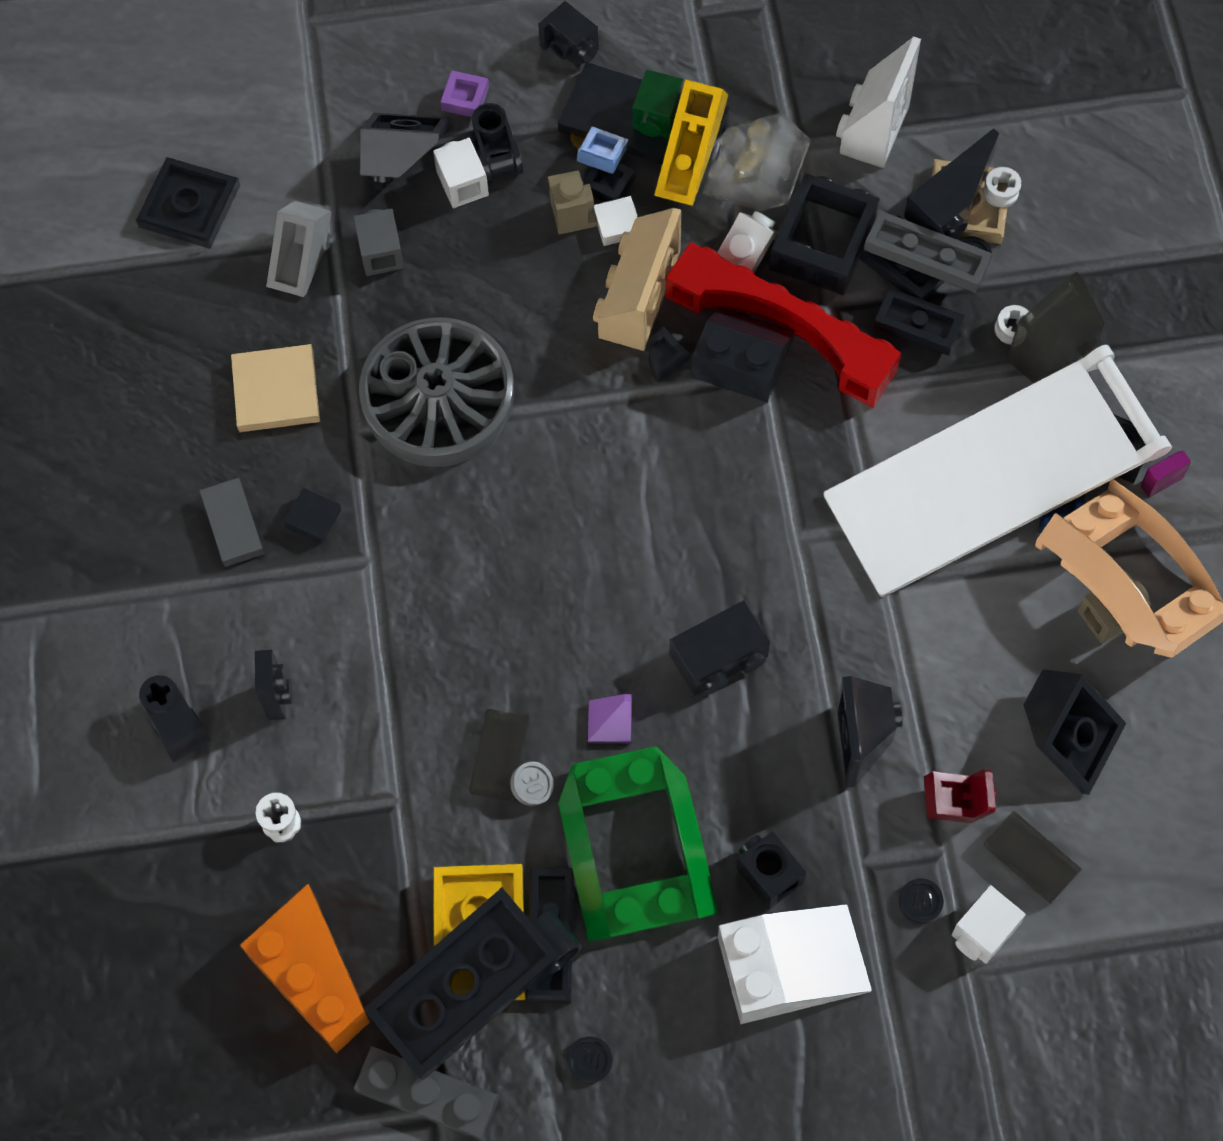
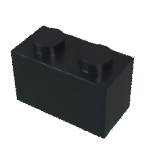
[669,600,770,696]

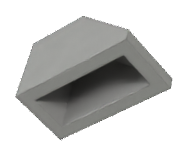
[266,201,331,297]

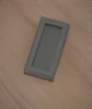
[200,477,264,567]

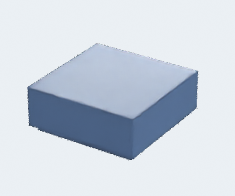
[577,127,628,174]

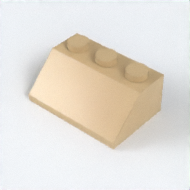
[593,208,681,351]

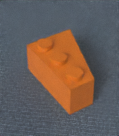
[240,884,370,1053]

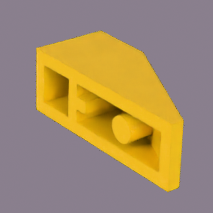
[654,79,728,206]

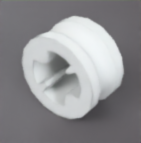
[983,167,1021,208]
[994,305,1033,345]

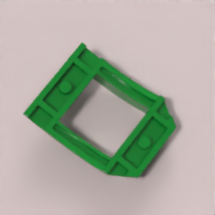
[558,746,718,942]

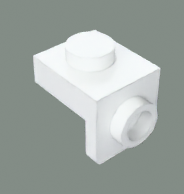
[717,211,779,273]

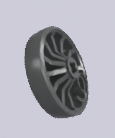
[359,317,514,467]

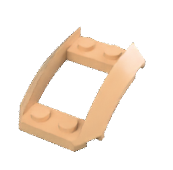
[1035,479,1223,658]

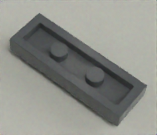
[864,210,993,293]
[354,1046,499,1141]

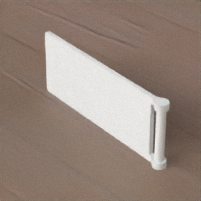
[824,345,1172,597]

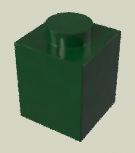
[632,70,683,138]

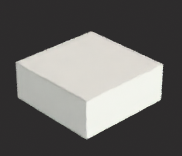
[593,196,638,246]

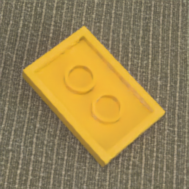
[434,864,525,1003]

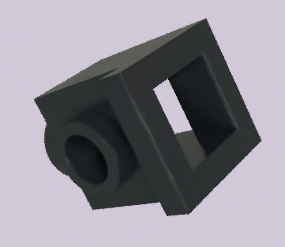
[538,1,599,68]

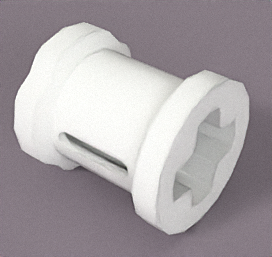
[256,793,301,843]

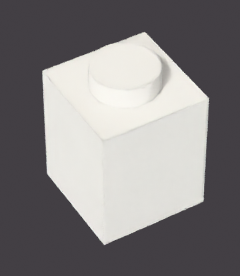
[433,137,489,208]
[952,885,1026,964]

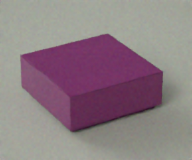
[1140,450,1191,498]

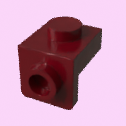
[923,769,997,823]

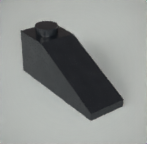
[904,128,999,239]

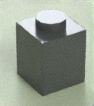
[353,208,405,276]

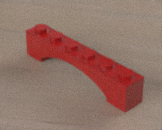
[665,242,901,408]

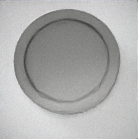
[510,762,554,806]

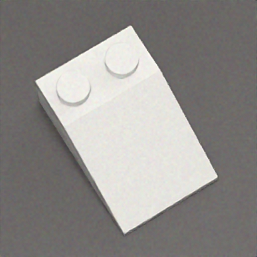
[836,37,921,168]
[718,905,871,1024]

